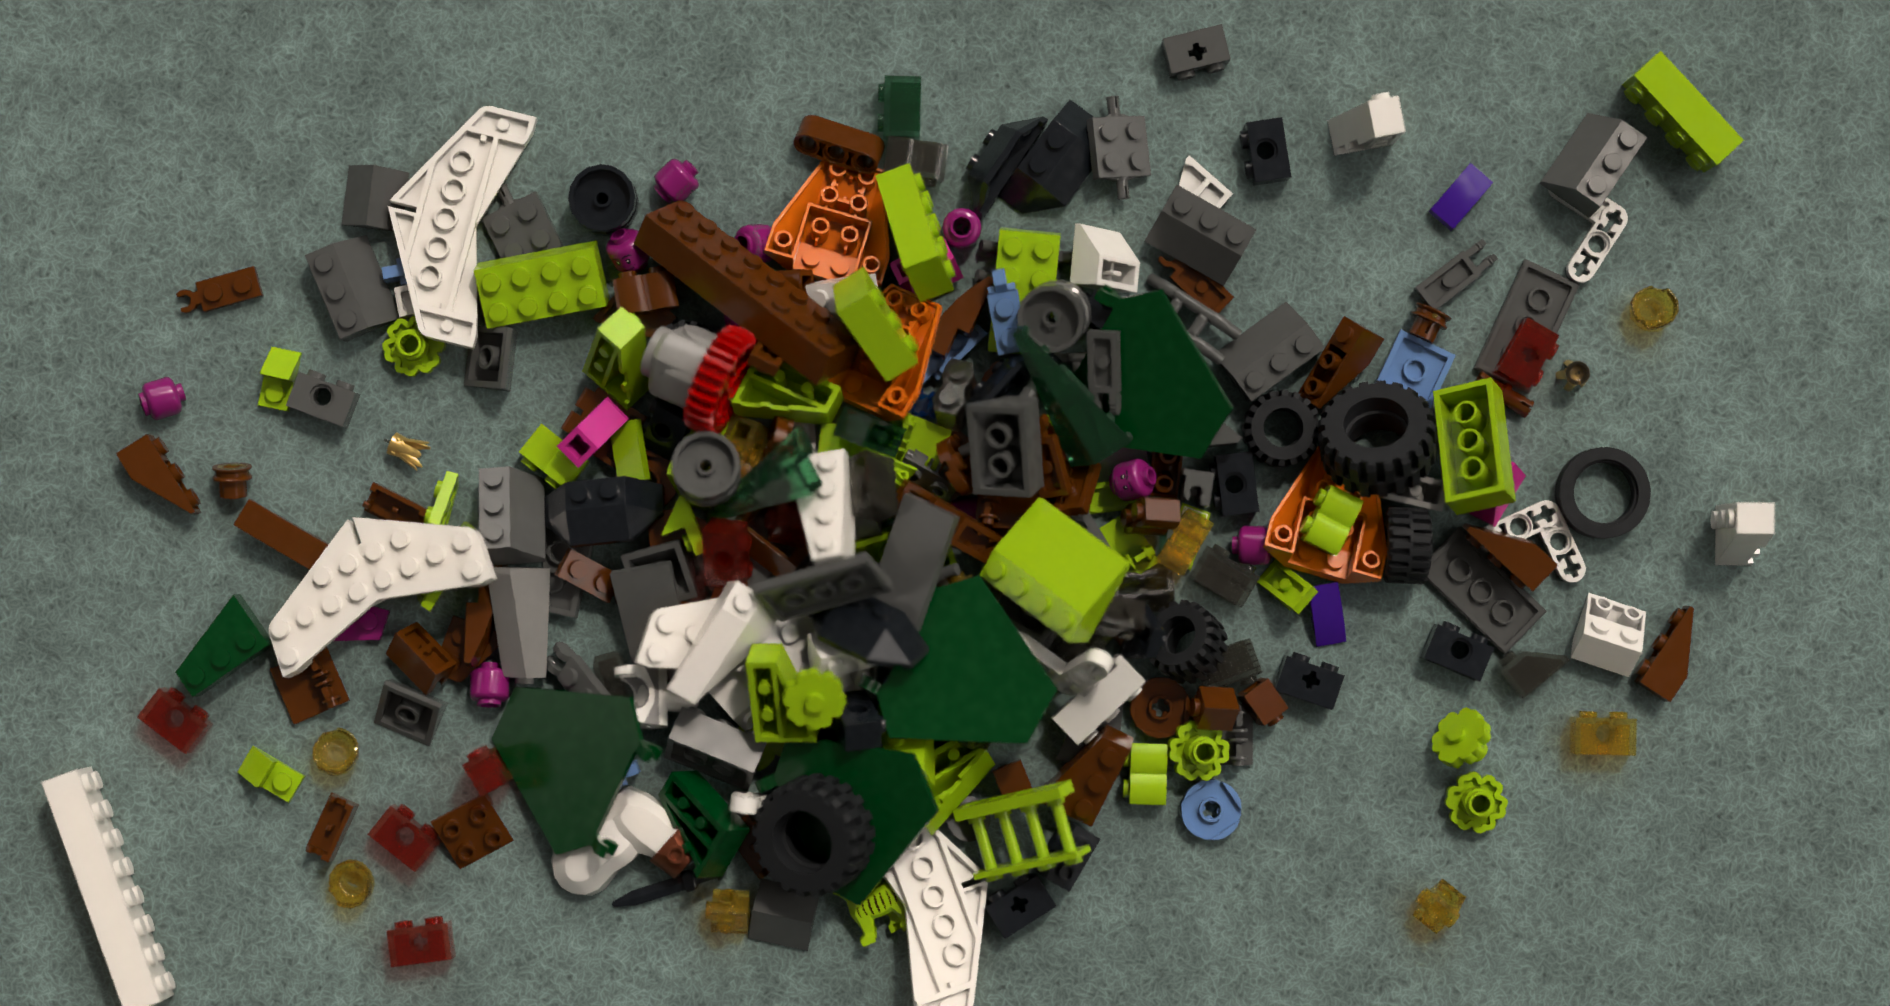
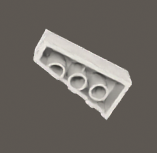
[786,449,856,566]

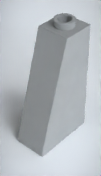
[489,567,550,684]

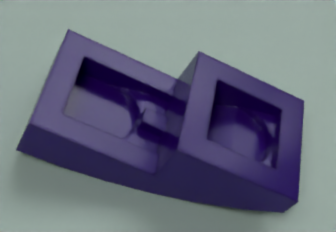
[1428,163,1493,231]
[1309,582,1347,647]

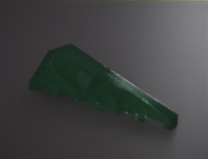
[1013,325,1134,467]
[705,426,823,524]

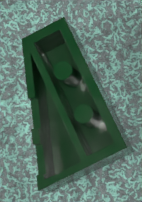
[175,594,273,697]
[658,770,750,878]

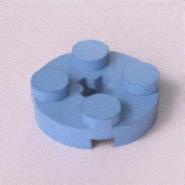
[1180,779,1241,840]

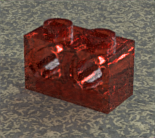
[462,745,513,797]

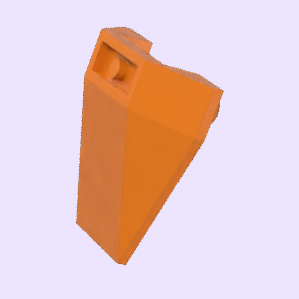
[764,161,890,287]
[827,283,943,422]
[1263,446,1387,584]

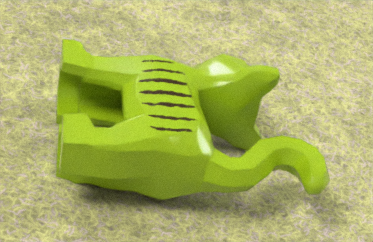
[833,880,906,947]

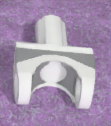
[614,664,700,729]

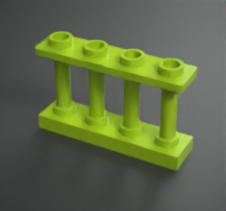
[952,779,1091,882]

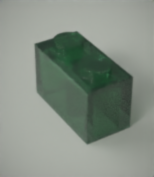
[878,75,921,141]
[833,406,906,457]

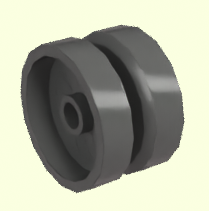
[1017,280,1092,352]
[672,431,741,507]

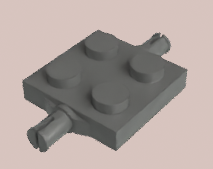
[1086,96,1151,200]
[482,184,564,258]

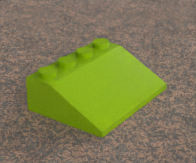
[980,497,1132,642]

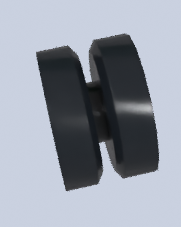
[568,164,639,236]

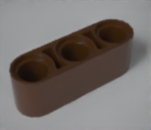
[793,115,885,174]

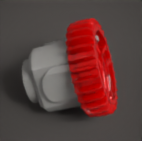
[641,324,759,434]

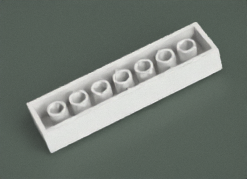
[41,767,175,1006]

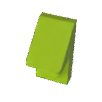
[258,347,302,412]
[661,495,709,556]
[1257,559,1318,615]
[237,745,305,803]

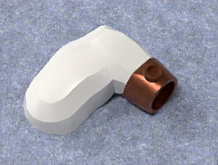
[551,786,692,896]

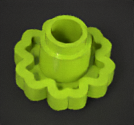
[382,315,446,377]
[782,667,846,730]
[1432,707,1491,769]
[1167,720,1230,781]
[1444,771,1508,834]

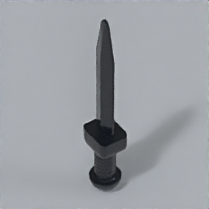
[612,869,725,907]

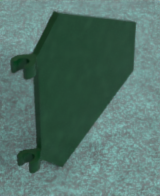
[1040,284,1234,459]
[858,575,1058,744]
[492,687,663,858]
[755,739,939,906]

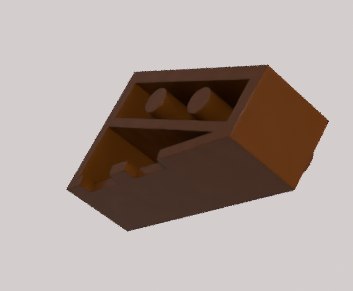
[1043,724,1134,827]

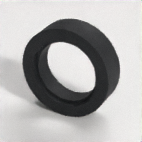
[1555,447,1651,539]

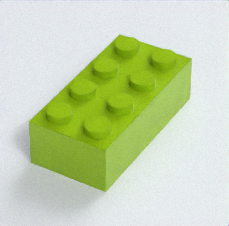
[1622,51,1744,173]
[875,163,956,303]
[988,227,1061,354]
[473,240,610,329]
[1433,377,1516,515]

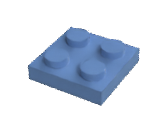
[1375,330,1456,409]

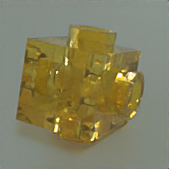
[1413,878,1466,934]
[705,889,750,934]

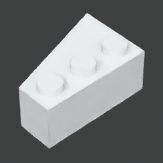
[1328,92,1406,155]
[1710,502,1774,565]
[1051,654,1146,745]

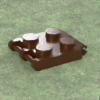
[561,387,647,469]

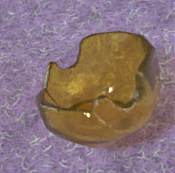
[1629,286,1679,332]
[312,727,359,776]
[328,859,375,909]

